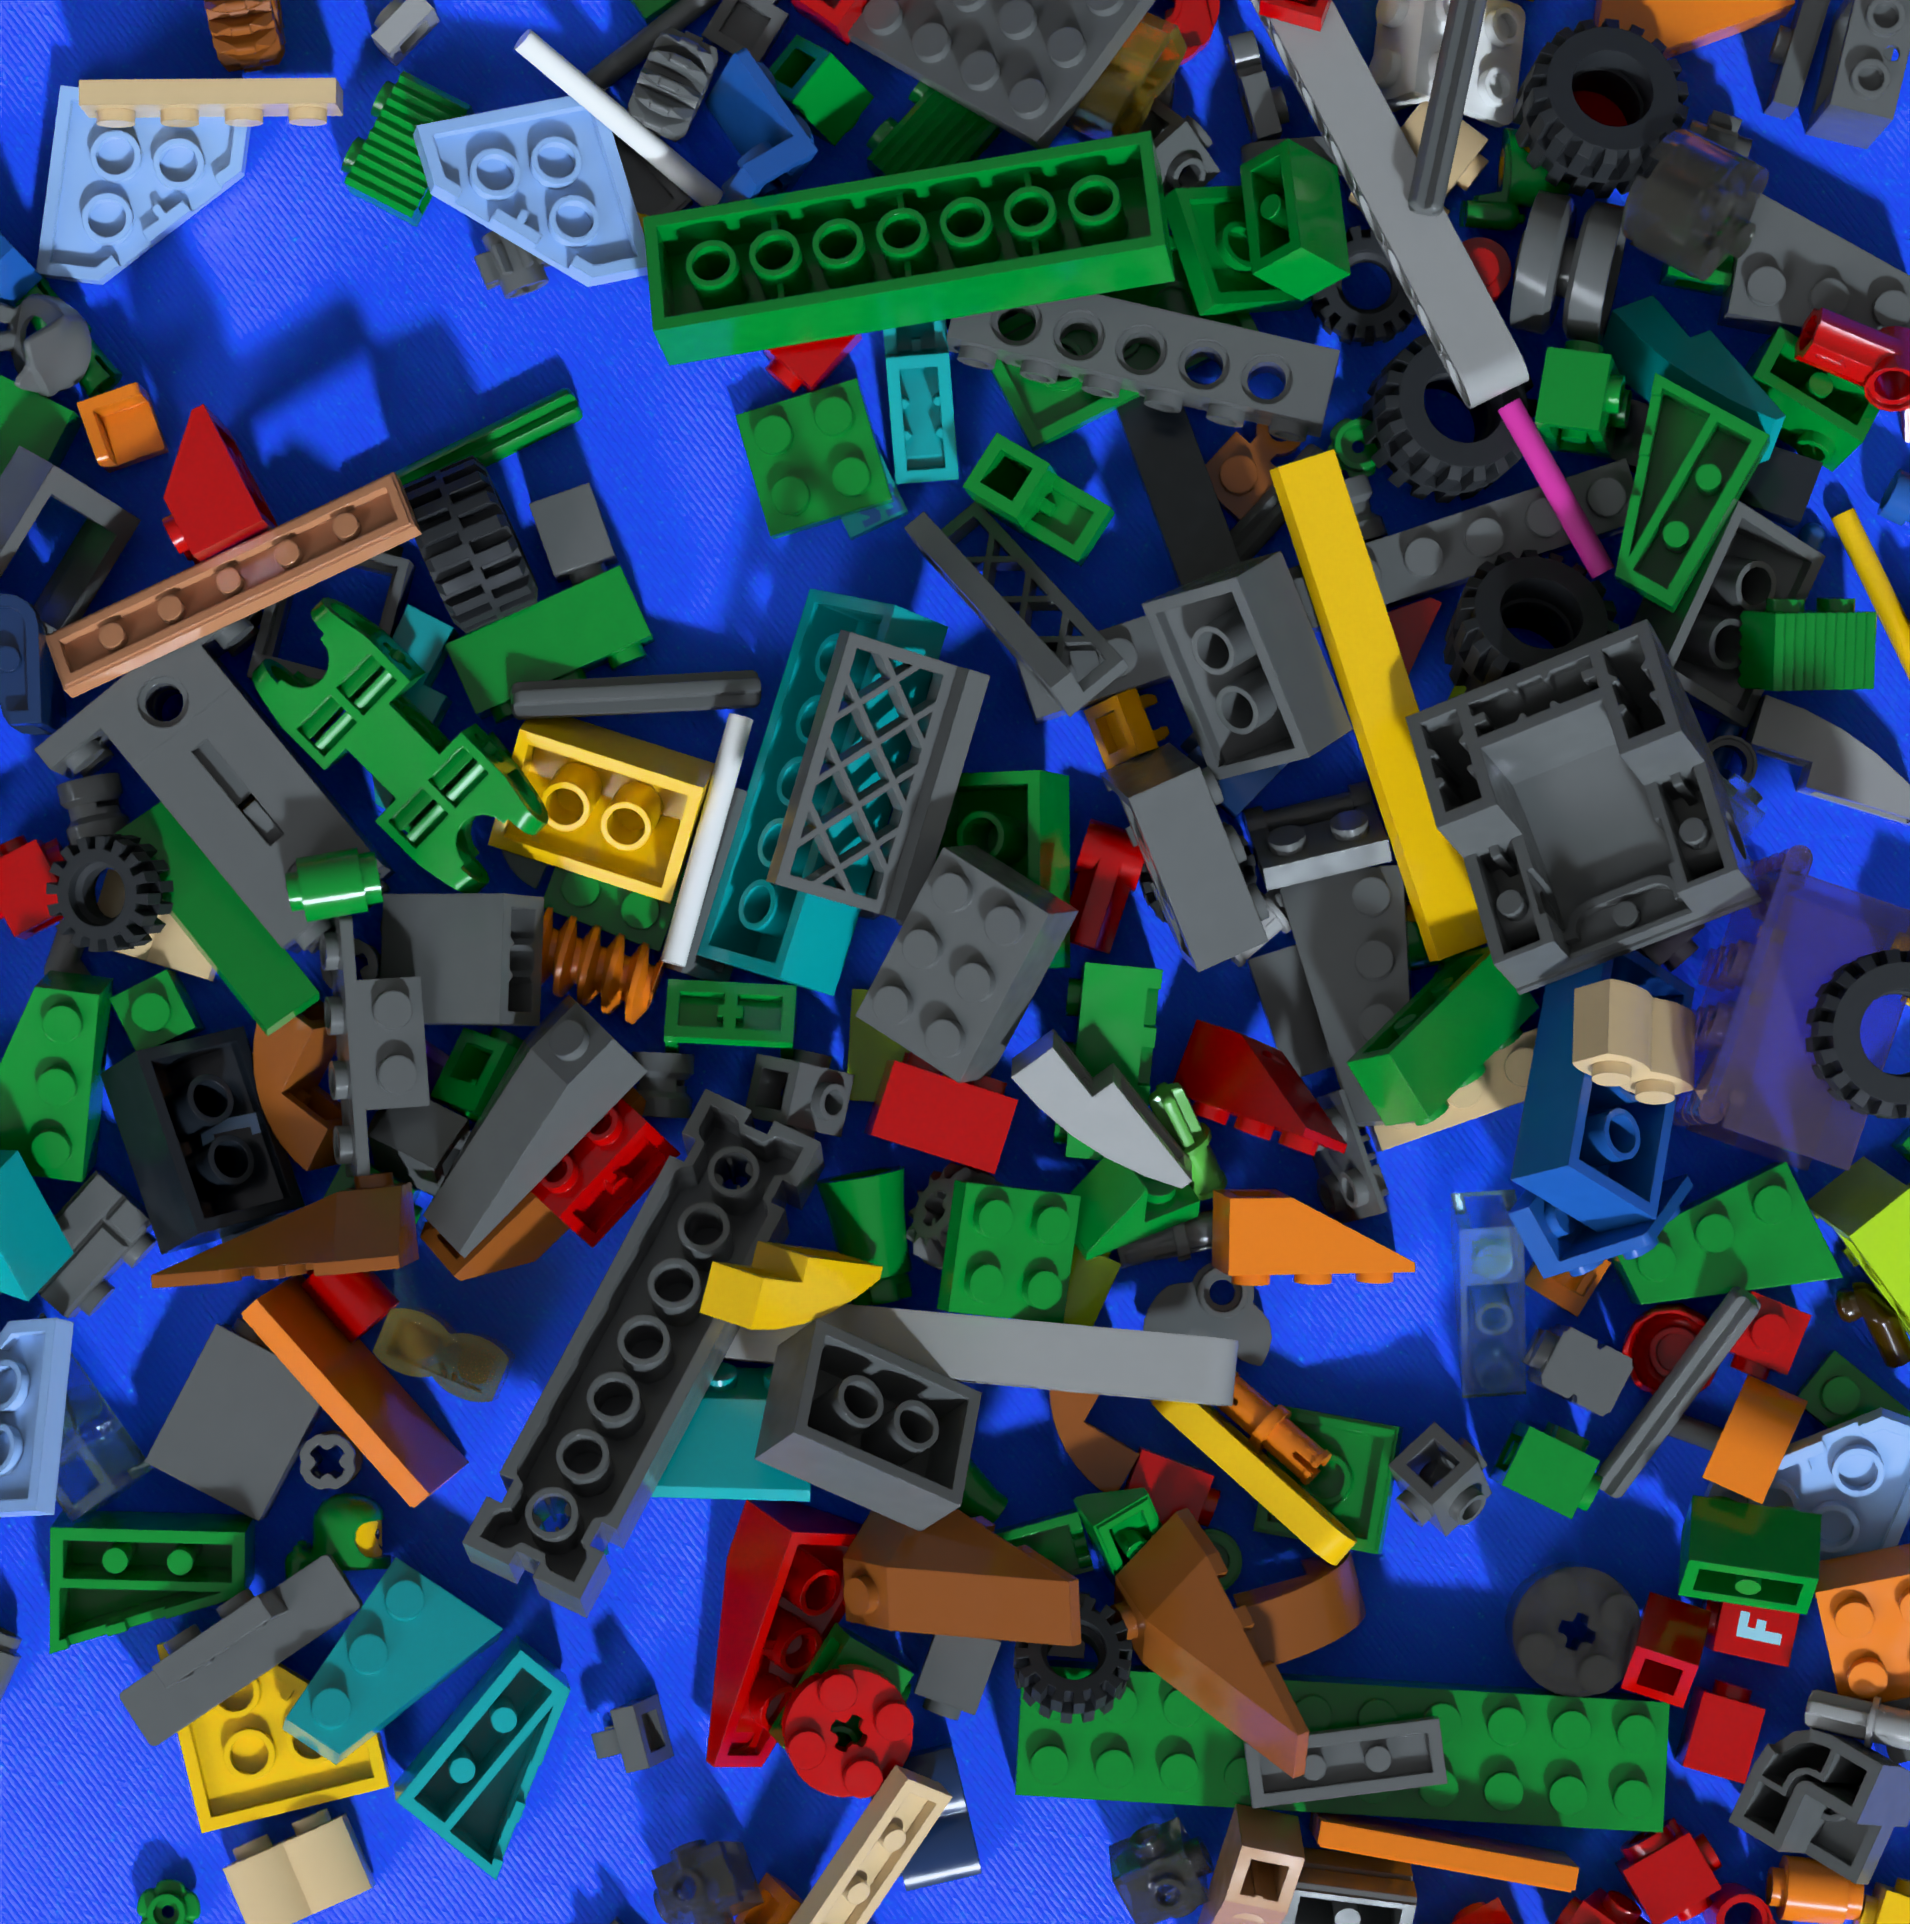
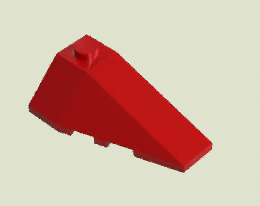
[706,1500,863,1767]

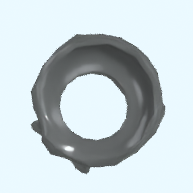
[0,293,92,399]

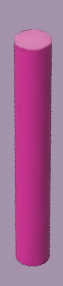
[1498,398,1615,579]

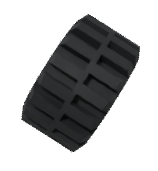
[1513,18,1689,199]
[1362,334,1538,503]
[403,455,538,634]
[1443,550,1619,693]
[1805,949,1910,1119]

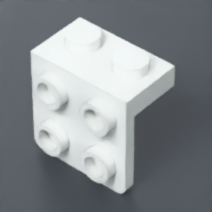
[1369,0,1526,127]

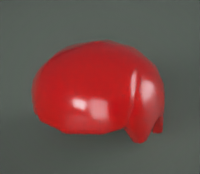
[1622,1303,1719,1395]

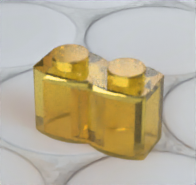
[1065,12,1187,140]
[373,1306,516,1402]

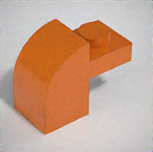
[1702,1375,1808,1504]

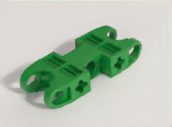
[252,597,549,893]

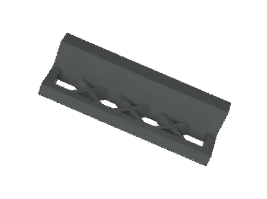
[904,502,1129,717]

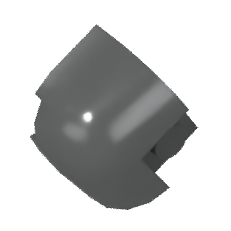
[1729,1728,1910,1885]

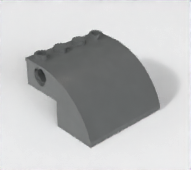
[1405,619,1762,995]

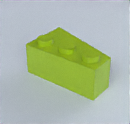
[1806,1156,1910,1336]

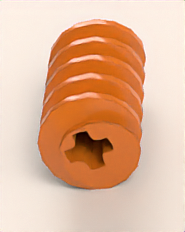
[541,907,666,1025]

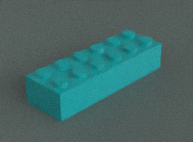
[697,588,948,996]

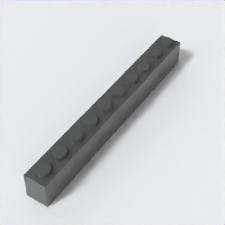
[1015,458,1634,725]

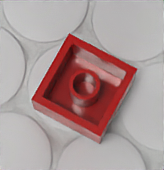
[864,1052,1018,1174]

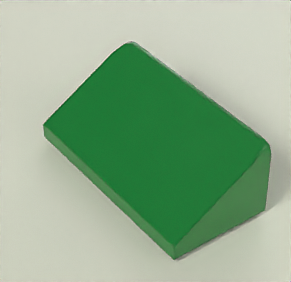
[1073,1488,1162,1587]

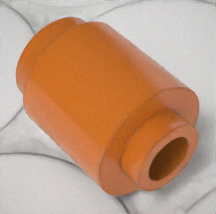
[1765,1855,1864,1924]

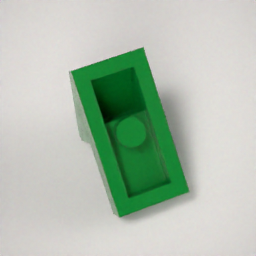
[1070,1157,1200,1261]

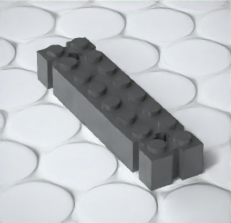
[462,1089,825,1618]

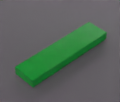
[115,802,320,1036]

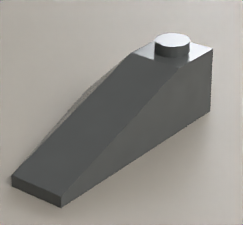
[423,994,648,1258]

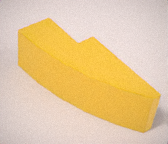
[699,1241,883,1330]

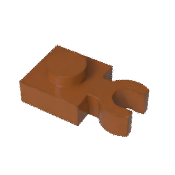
[1206,423,1301,522]

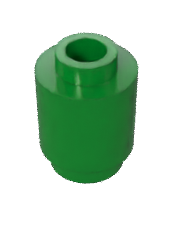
[285,847,384,922]

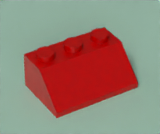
[162,404,278,565]

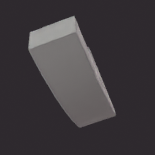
[1745,695,1910,826]
[1011,1028,1192,1189]

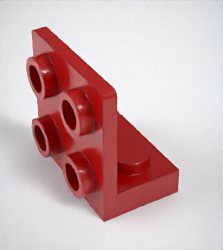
[531,1098,681,1248]

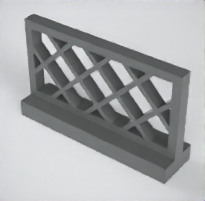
[766,630,990,922]

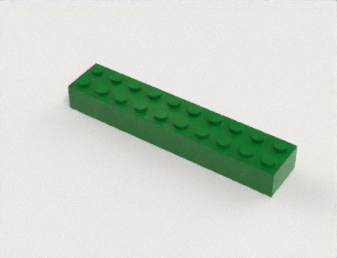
[1014,1660,1670,1833]

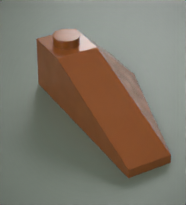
[151,1172,419,1288]
[1110,1508,1309,1778]
[843,1509,1081,1646]

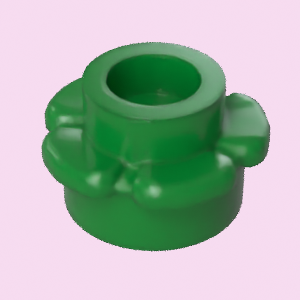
[1327,416,1378,477]
[137,1879,201,1924]

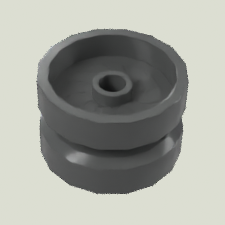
[1510,190,1629,345]

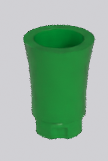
[816,1166,912,1306]

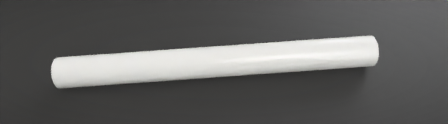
[514,29,724,207]
[661,713,753,967]

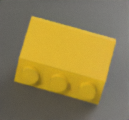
[488,717,715,903]

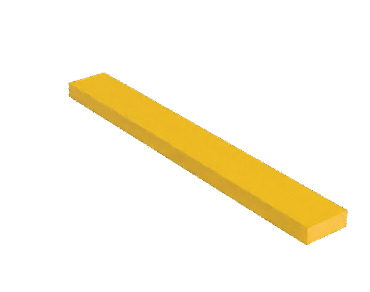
[1269,449,1487,962]

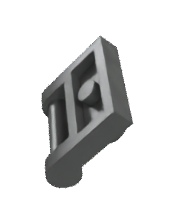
[1242,781,1392,891]

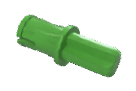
[1149,1082,1228,1200]

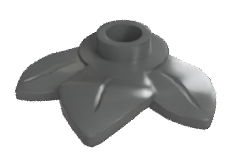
[1143,1262,1272,1366]

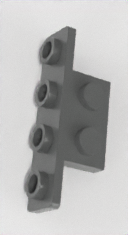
[319,916,430,1177]
[120,1554,363,1746]

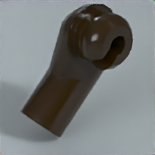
[1834,1281,1910,1368]

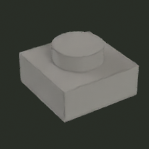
[371,0,440,66]

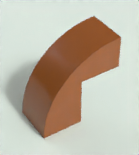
[253,1000,342,1171]
[1048,1323,1140,1492]
[1233,1551,1366,1665]

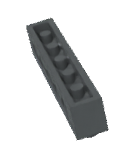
[947,294,1340,442]

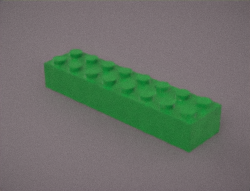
[643,130,1175,366]

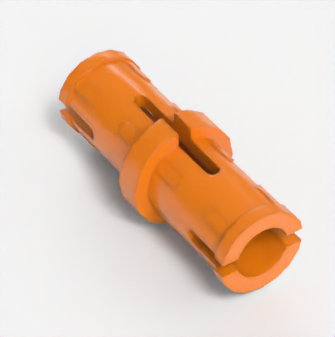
[1213,1371,1332,1485]

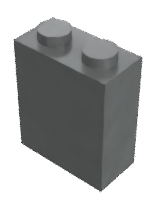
[380,893,544,1026]
[144,1318,323,1521]

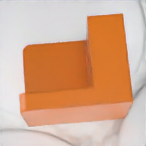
[76,382,169,473]

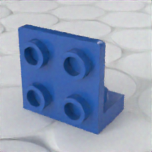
[705,48,818,204]
[1508,1174,1694,1279]

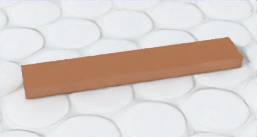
[45,472,422,698]

